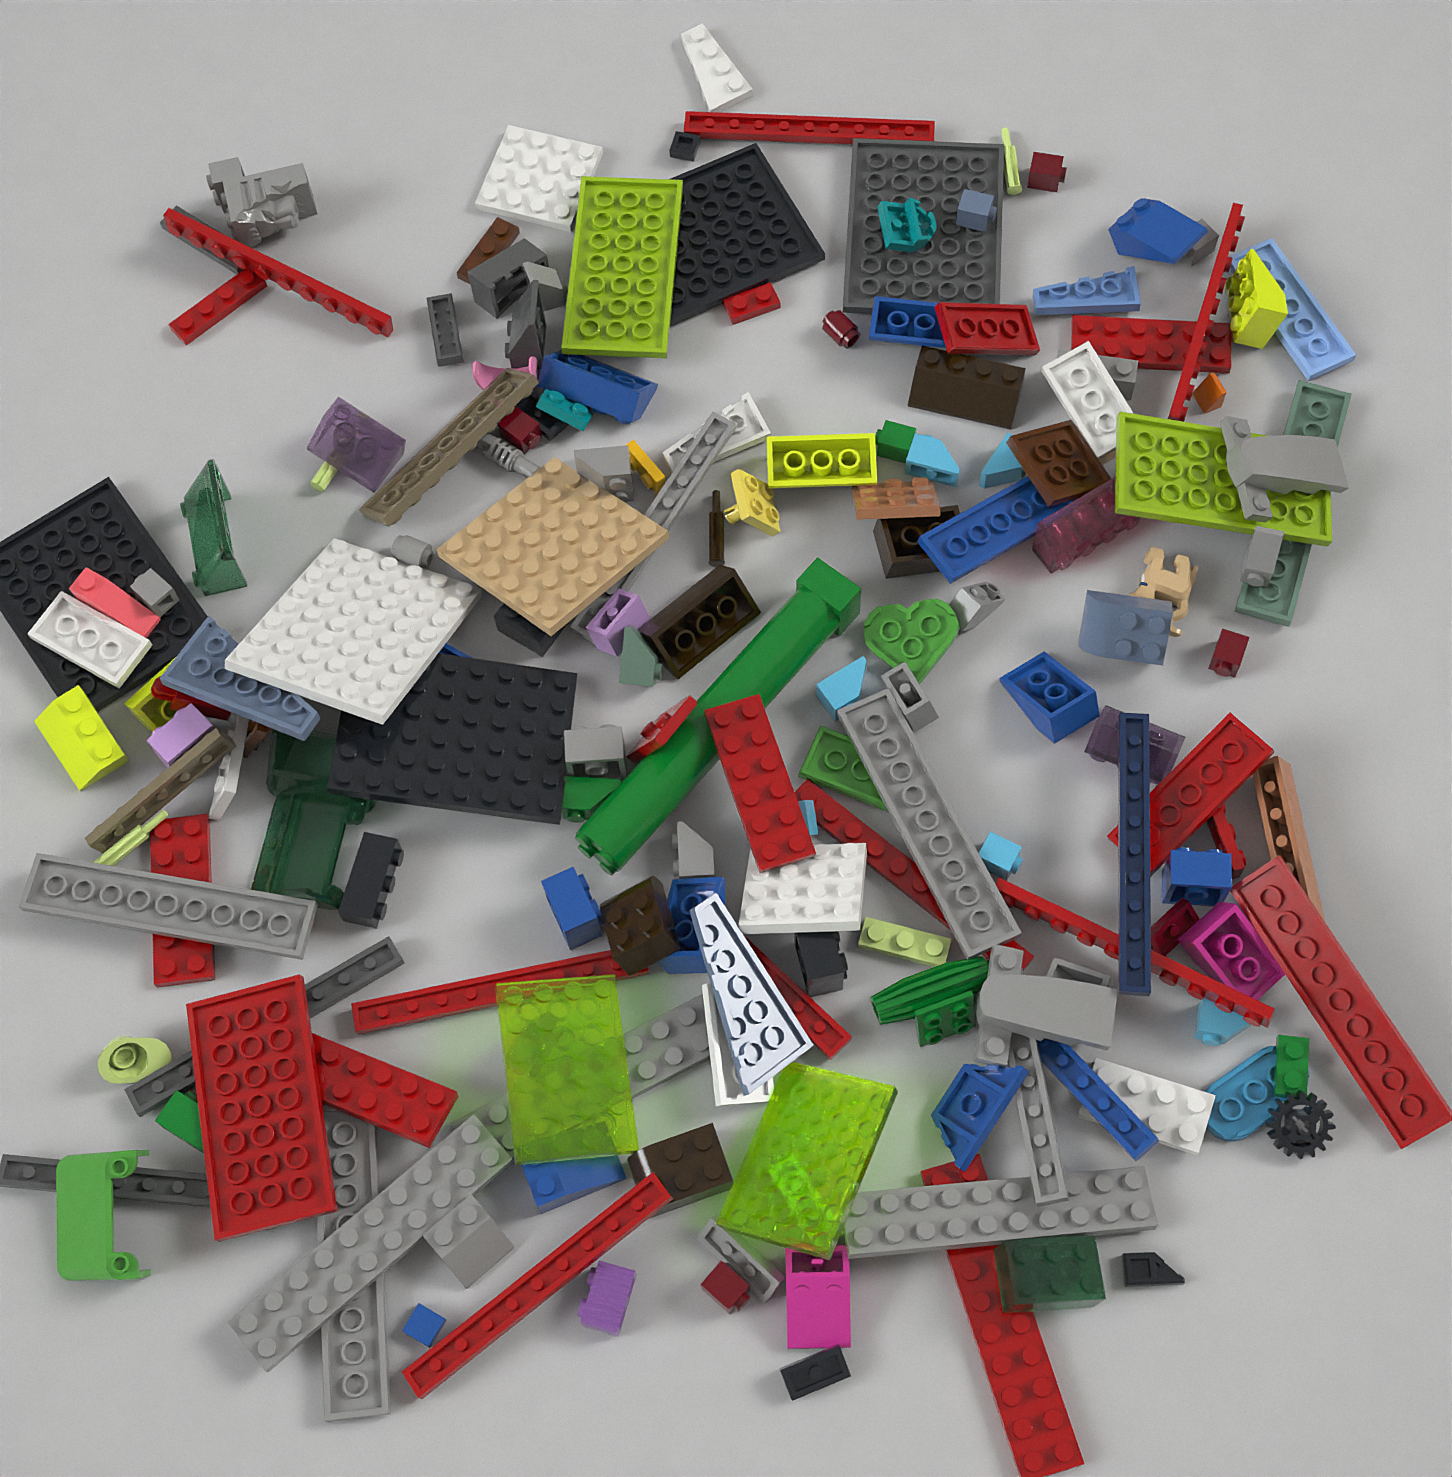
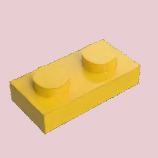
[625,439,666,495]

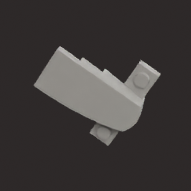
[1220,416,1349,523]
[974,944,1118,1068]

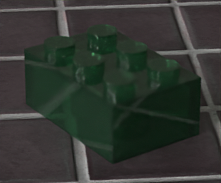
[993,1235,1106,1313]

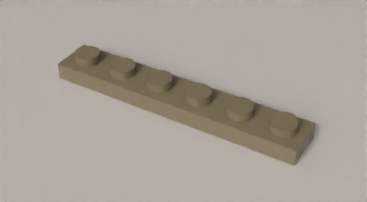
[85,728,236,853]

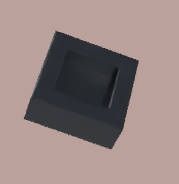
[669,131,700,162]

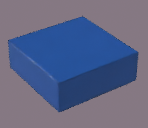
[402,1303,447,1348]

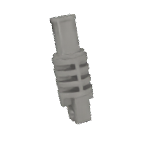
[477,434,541,478]

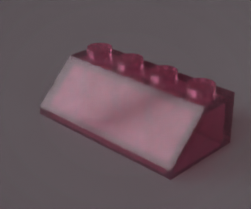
[1032,477,1140,574]

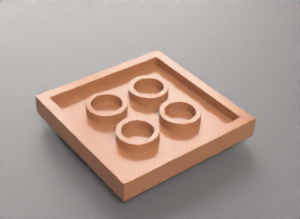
[852,477,940,520]

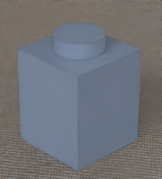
[956,189,997,232]

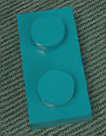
[536,389,593,432]

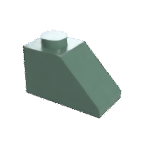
[619,625,663,687]

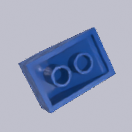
[1108,198,1208,264]
[999,651,1100,744]
[657,877,725,974]
[516,1122,627,1214]

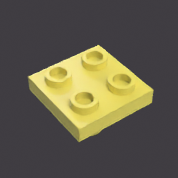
[724,469,781,536]

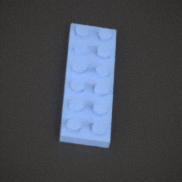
[1229,238,1356,381]

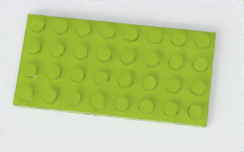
[561,176,683,359]
[1115,411,1332,547]

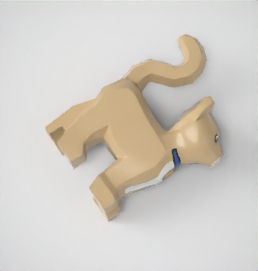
[1128,547,1198,637]

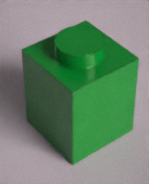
[875,420,917,464]

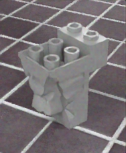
[206,157,317,248]

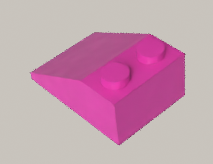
[1177,902,1285,1000]

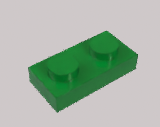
[1274,1034,1309,1098]

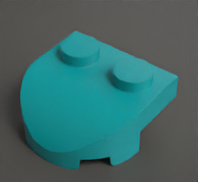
[877,198,937,252]

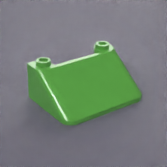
[56,1150,151,1281]

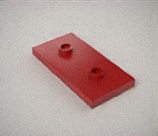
[934,302,1040,355]
[626,695,697,763]

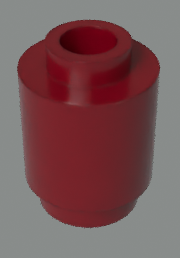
[822,310,861,349]

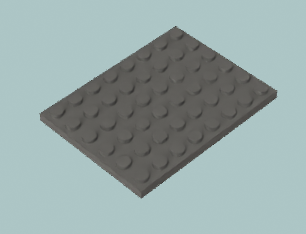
[843,138,1004,314]

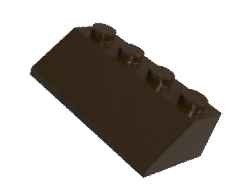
[908,346,1026,430]
[638,564,761,679]

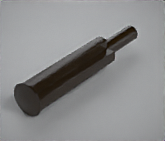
[709,490,725,567]

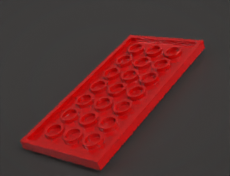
[186,974,338,1242]

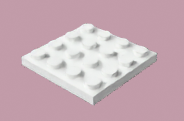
[475,125,603,232]
[738,843,867,934]

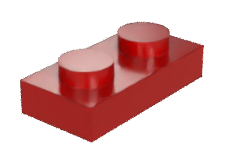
[723,282,781,325]

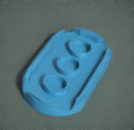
[1205,1046,1309,1141]

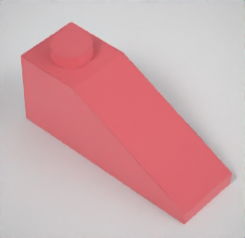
[69,567,161,638]

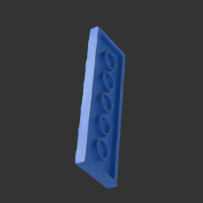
[917,476,1081,584]

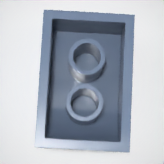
[1078,590,1173,666]

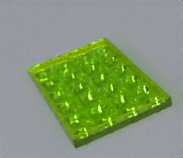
[495,975,639,1165]
[716,1062,898,1260]

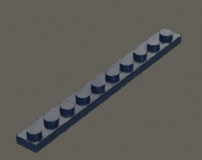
[1118,712,1151,996]

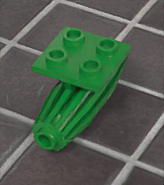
[870,956,990,1047]

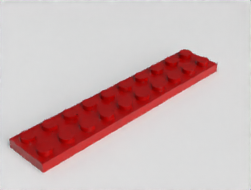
[1230,856,1452,1149]
[920,1154,1085,1477]

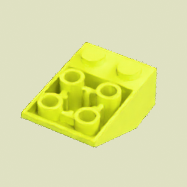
[1225,249,1288,349]

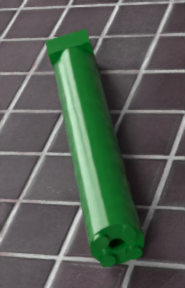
[575,557,861,876]

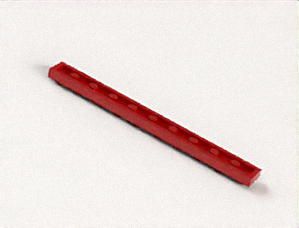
[684,111,935,144]
[1168,202,1245,422]
[163,208,393,337]
[795,779,1034,971]
[995,878,1275,1028]
[351,950,649,1035]
[401,1172,673,1399]

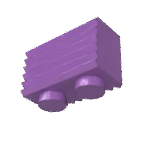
[577,1260,637,1337]

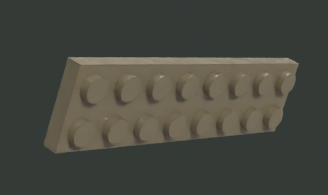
[359,368,539,527]

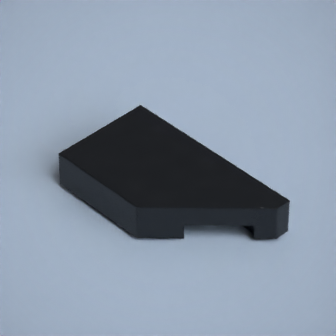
[1122,1252,1185,1287]

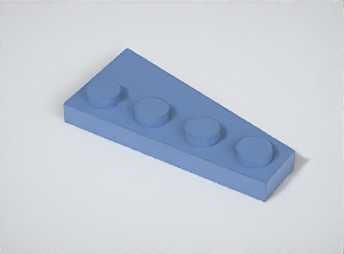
[1032,266,1141,315]

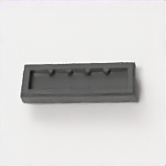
[426,293,464,367]

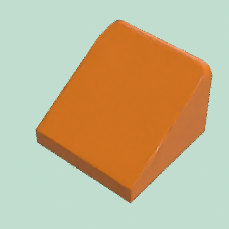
[1193,372,1226,413]

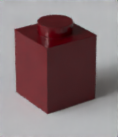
[1027,152,1067,192]
[498,406,542,455]
[1208,628,1250,678]
[700,1260,751,1314]

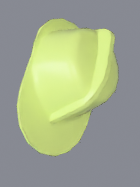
[98,1036,172,1084]

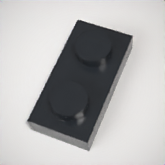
[514,391,569,441]
[779,1344,851,1401]

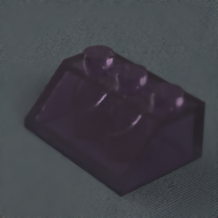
[307,396,406,493]
[1084,705,1186,784]

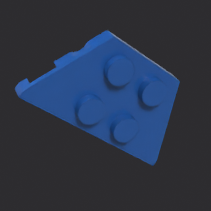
[931,1064,1029,1172]

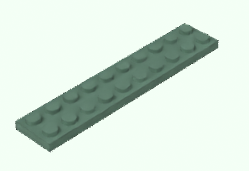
[1234,380,1352,627]

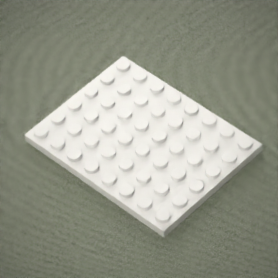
[225,538,482,725]

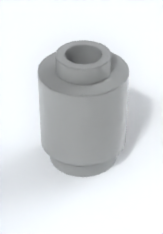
[391,535,434,568]

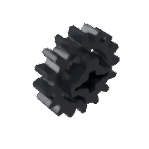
[1265,1090,1336,1159]

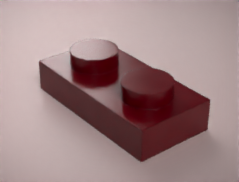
[1151,898,1200,956]

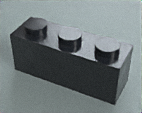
[338,832,404,929]

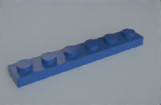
[1037,1038,1159,1162]

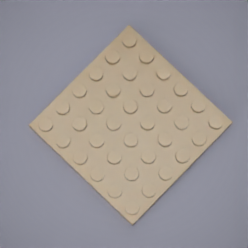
[436,457,669,636]

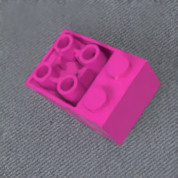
[785,1245,851,1349]

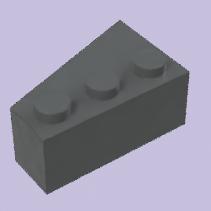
[468,238,549,319]

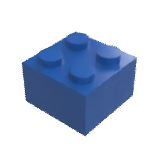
[1162,847,1232,907]
[541,866,604,950]

